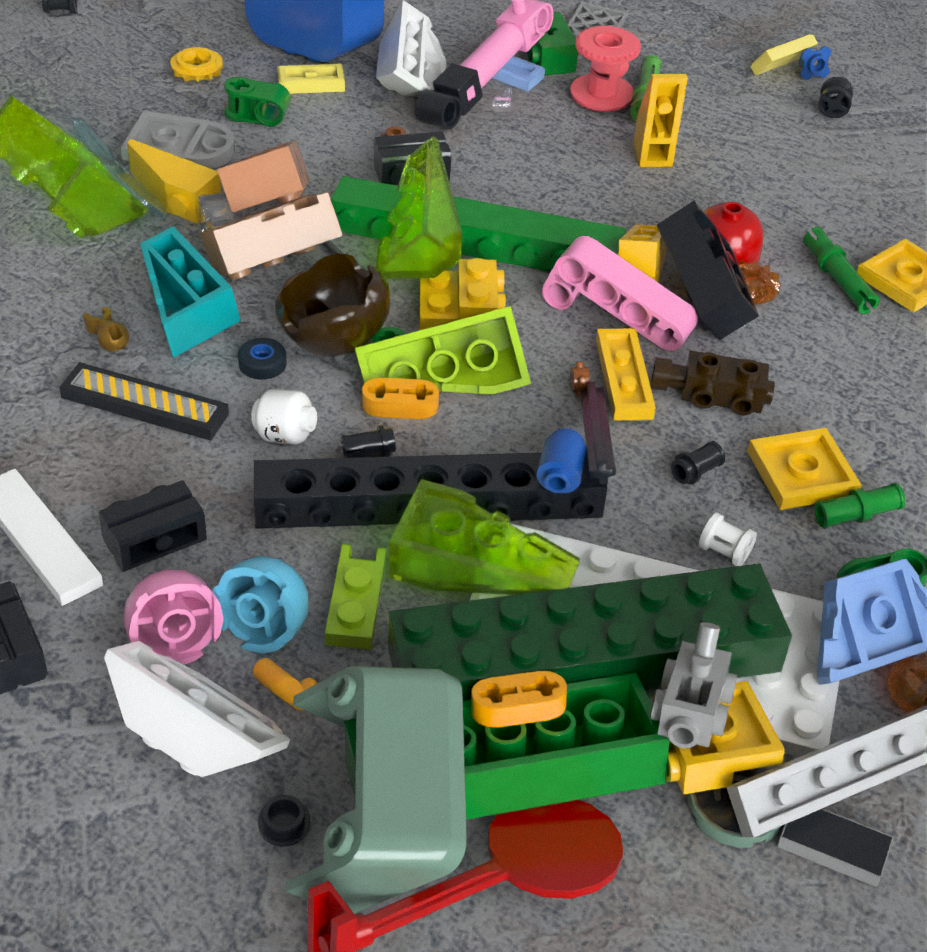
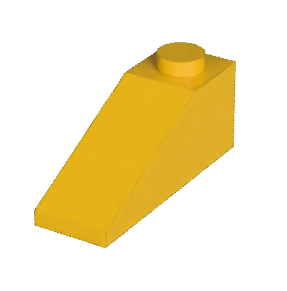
[633,74,688,167]
[127,139,222,223]
[618,224,667,282]

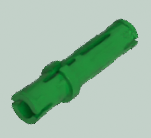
[803,227,880,314]

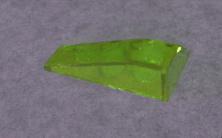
[376,136,462,278]
[389,479,580,595]

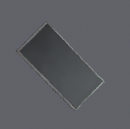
[777,809,894,887]

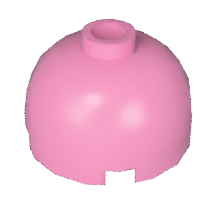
[123,570,224,665]

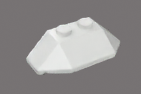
[376,0,446,97]
[104,641,290,777]

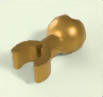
[83,307,130,353]

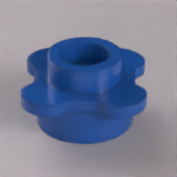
[799,46,831,80]

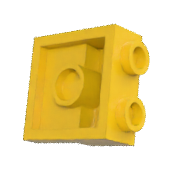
[419,258,506,330]
[653,681,785,794]

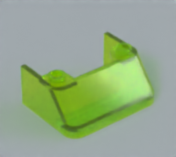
[0,95,152,238]

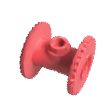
[570,25,641,112]

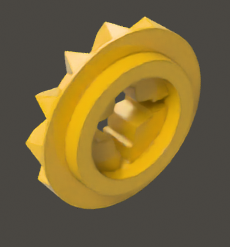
[170,47,223,82]

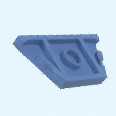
[817,559,927,685]

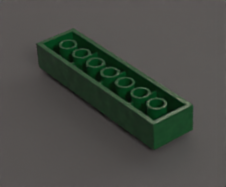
[388,563,792,701]

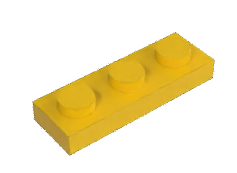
[596,328,656,421]

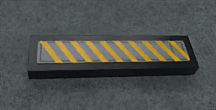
[59,362,229,441]

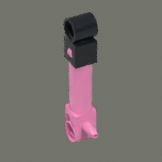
[415,0,553,130]

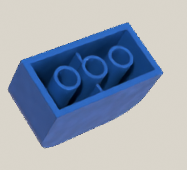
[245,0,384,62]

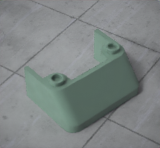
[286,666,467,913]

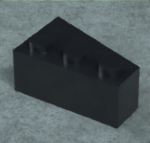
[657,200,759,340]

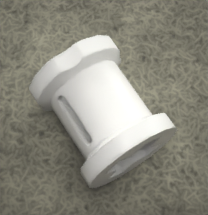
[699,512,757,566]

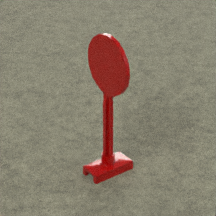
[307,800,623,952]

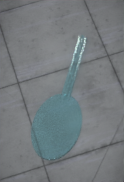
[73,119,168,218]

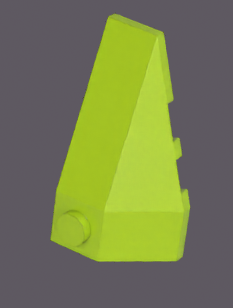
[355,306,531,395]

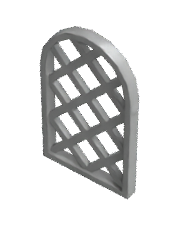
[568,1,628,37]

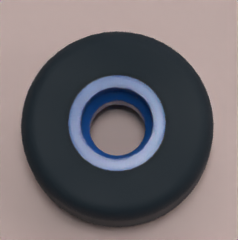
[238,338,287,380]

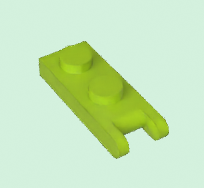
[325,544,387,650]

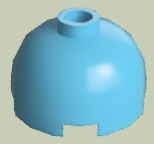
[213,556,309,654]

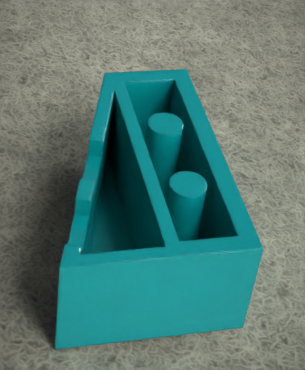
[140,226,241,358]

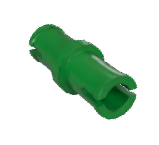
[814,483,906,529]

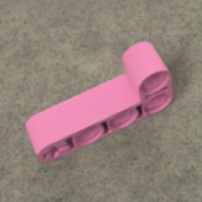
[542,236,698,351]

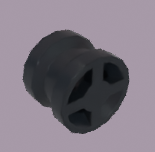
[818,77,853,118]

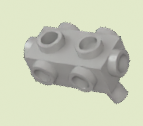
[651,622,737,748]

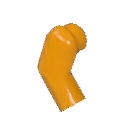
[253,658,317,711]

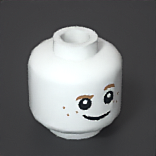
[251,389,317,445]

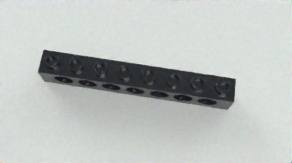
[254,452,608,529]

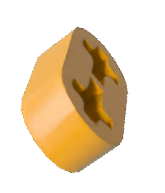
[362,378,439,419]
[471,671,567,727]

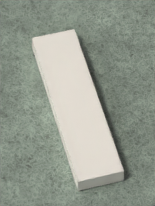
[0,469,103,606]

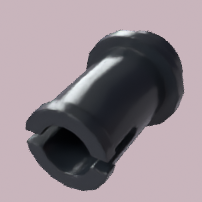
[341,425,396,458]
[671,441,726,485]

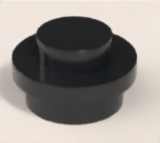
[258,795,310,847]

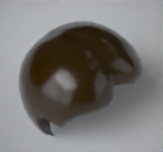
[275,254,390,357]

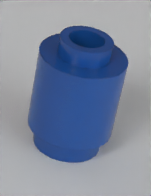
[537,428,587,493]

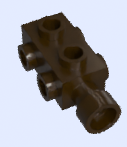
[650,350,775,416]

